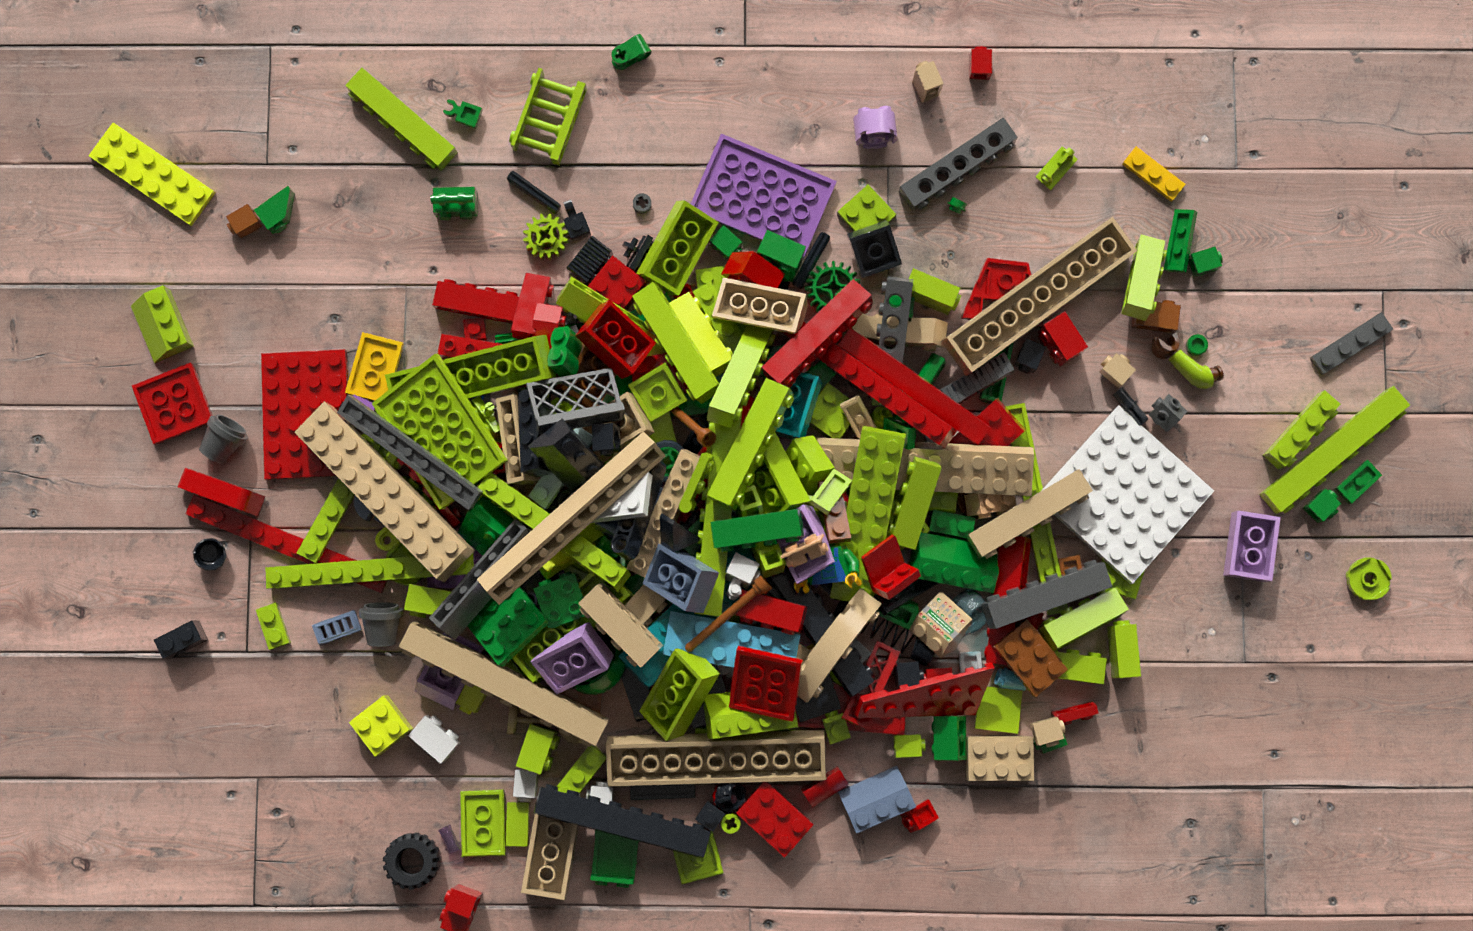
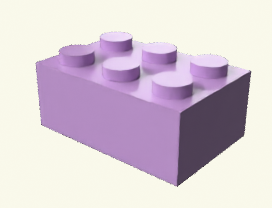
[1223,511,1280,582]

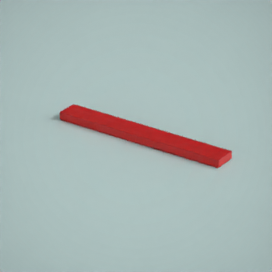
[838,328,991,445]

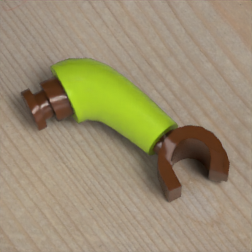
[1151,333,1224,389]

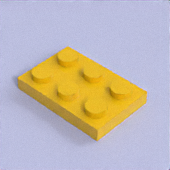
[345,332,404,401]

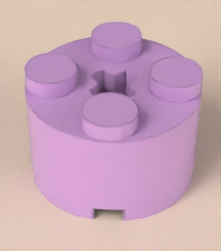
[853,106,898,149]

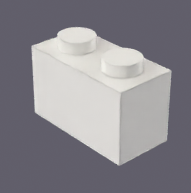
[408,715,460,764]

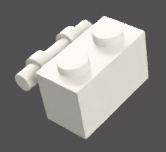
[725,553,761,600]

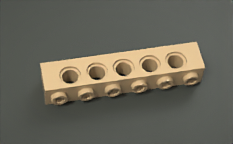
[627,449,700,578]

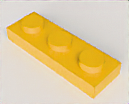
[1122,146,1186,202]

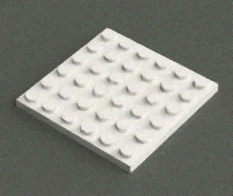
[1040,405,1214,585]

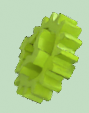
[523,214,569,260]

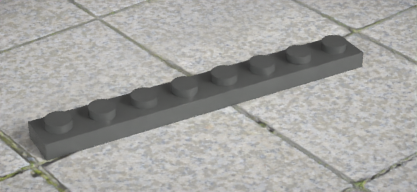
[337,395,483,510]

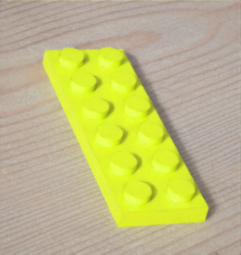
[88,123,216,226]

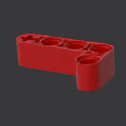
[177,467,266,516]

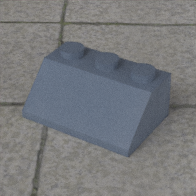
[838,766,916,834]

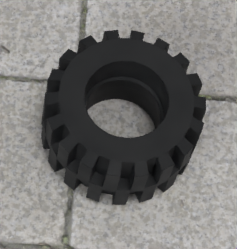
[383,832,441,890]

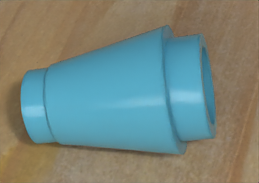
[994,667,1026,691]

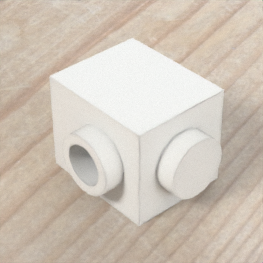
[586,782,614,804]

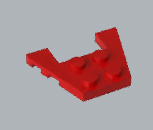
[961,258,1043,328]

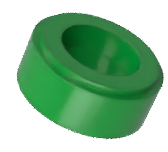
[1186,334,1208,356]

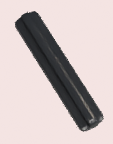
[507,171,561,214]
[792,232,830,289]

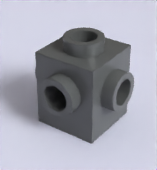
[1149,394,1187,432]

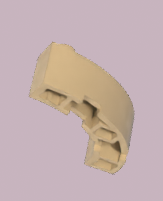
[840,314,948,351]
[798,588,881,703]

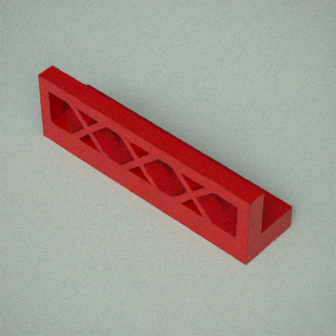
[841,641,900,732]

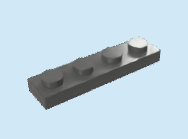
[1310,312,1393,375]

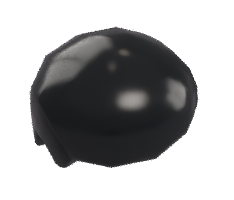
[193,538,227,571]

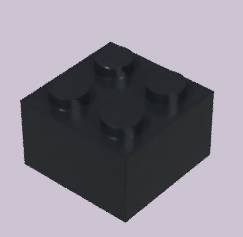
[847,220,902,278]

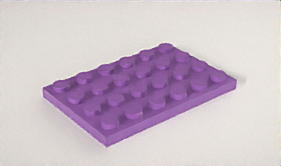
[691,134,837,259]

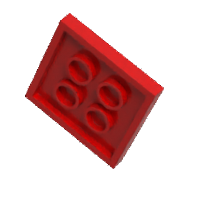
[132,362,213,445]
[729,646,803,722]

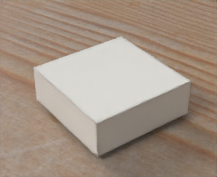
[958,651,982,673]

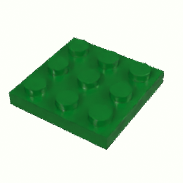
[467,587,550,668]

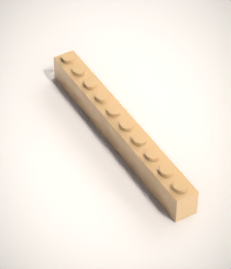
[477,432,666,605]

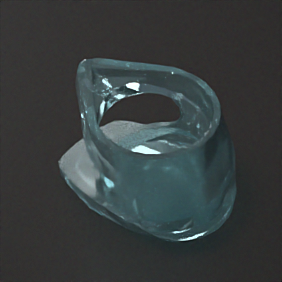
[952,589,986,637]

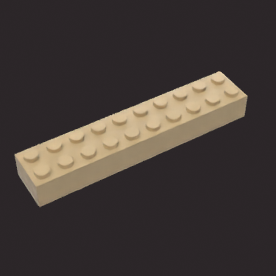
[941,217,1137,376]
[295,401,475,582]
[817,438,1034,496]
[399,621,609,747]
[606,730,826,786]

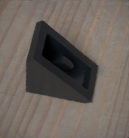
[660,513,701,552]

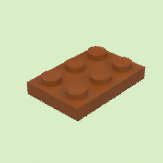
[993,619,1068,697]

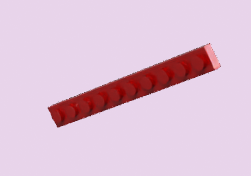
[185,495,388,593]

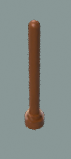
[670,406,716,448]
[685,575,772,652]

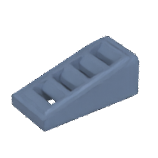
[312,610,362,645]

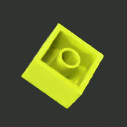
[349,695,413,757]

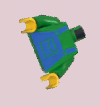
[794,535,862,594]

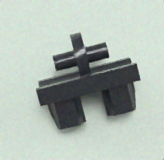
[622,235,653,271]

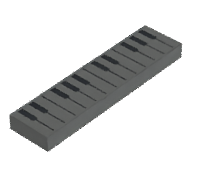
[940,352,1015,404]

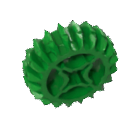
[805,261,861,313]

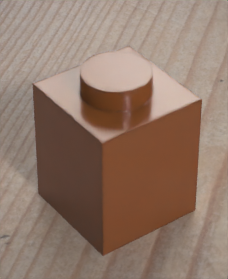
[226,204,263,239]

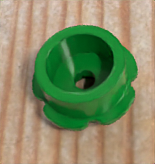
[947,197,967,214]

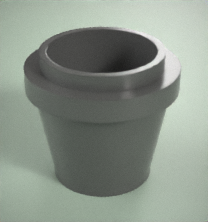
[199,414,248,464]
[359,602,403,647]

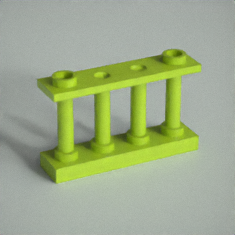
[509,68,587,166]

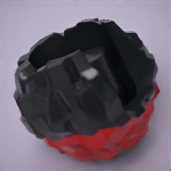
[712,783,746,814]

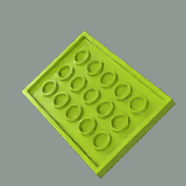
[372,354,508,510]

